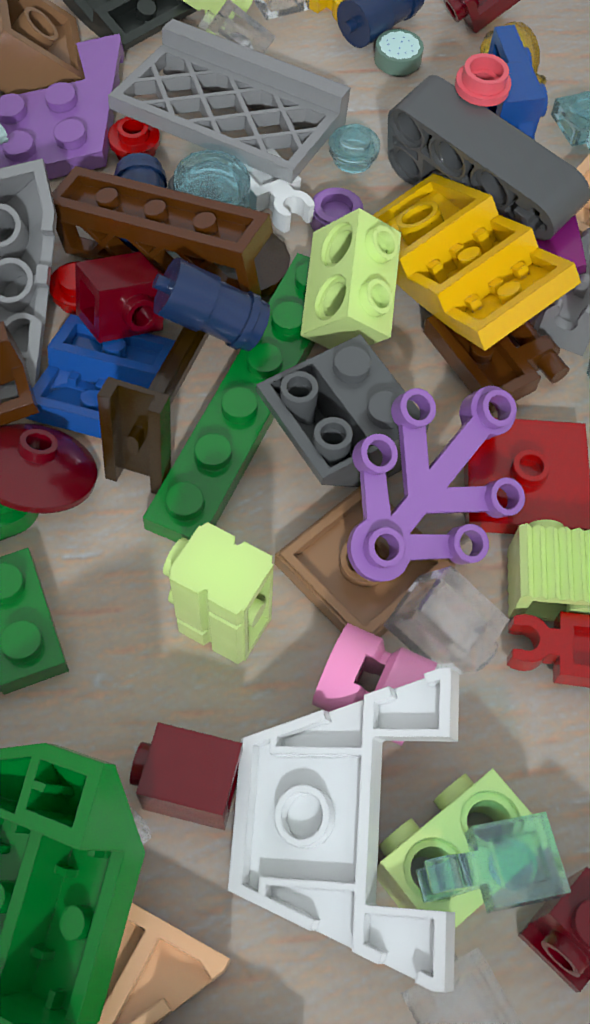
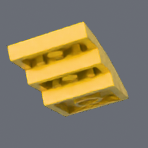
[372,173,581,351]

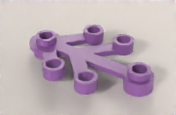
[347,386,525,582]

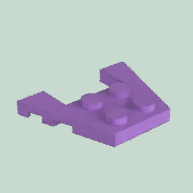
[0,34,124,180]

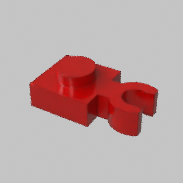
[507,611,590,688]

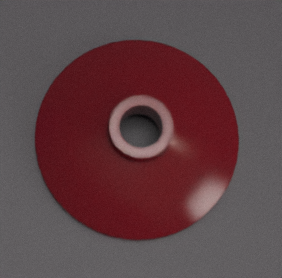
[0,423,97,514]

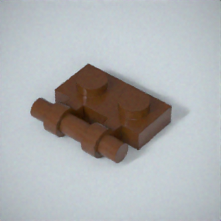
[423,315,570,413]

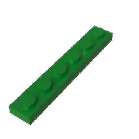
[143,253,315,542]

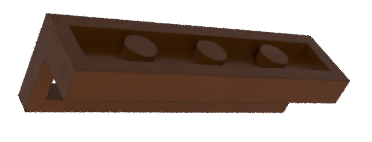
[52,166,273,296]

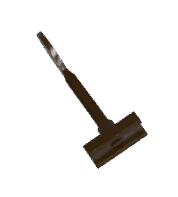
[97,233,290,494]

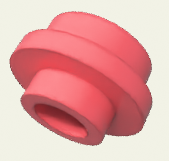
[455,53,511,107]

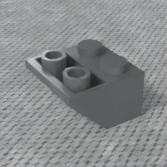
[256,334,429,487]

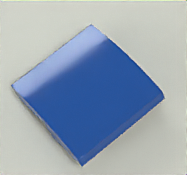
[25,314,176,438]

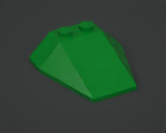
[0,743,145,1024]

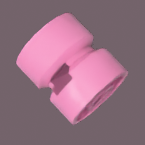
[312,623,437,746]

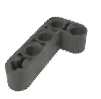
[387,75,590,241]

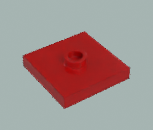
[464,417,590,534]

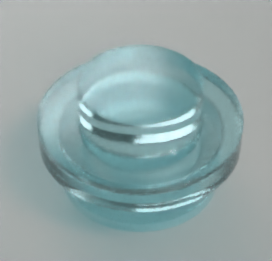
[329,124,380,173]

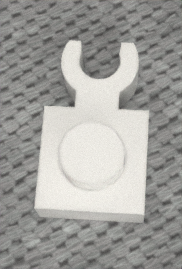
[227,149,315,233]

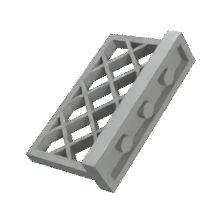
[108,19,351,184]

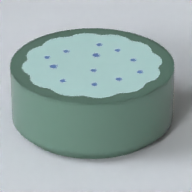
[374,29,424,76]

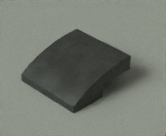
[63,0,197,51]

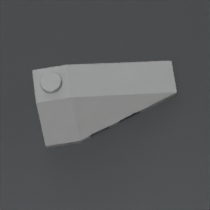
[0,158,57,403]

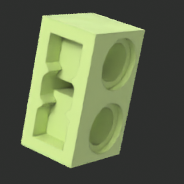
[300,208,401,349]
[377,768,555,928]

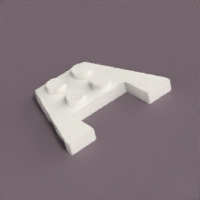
[228,668,459,993]

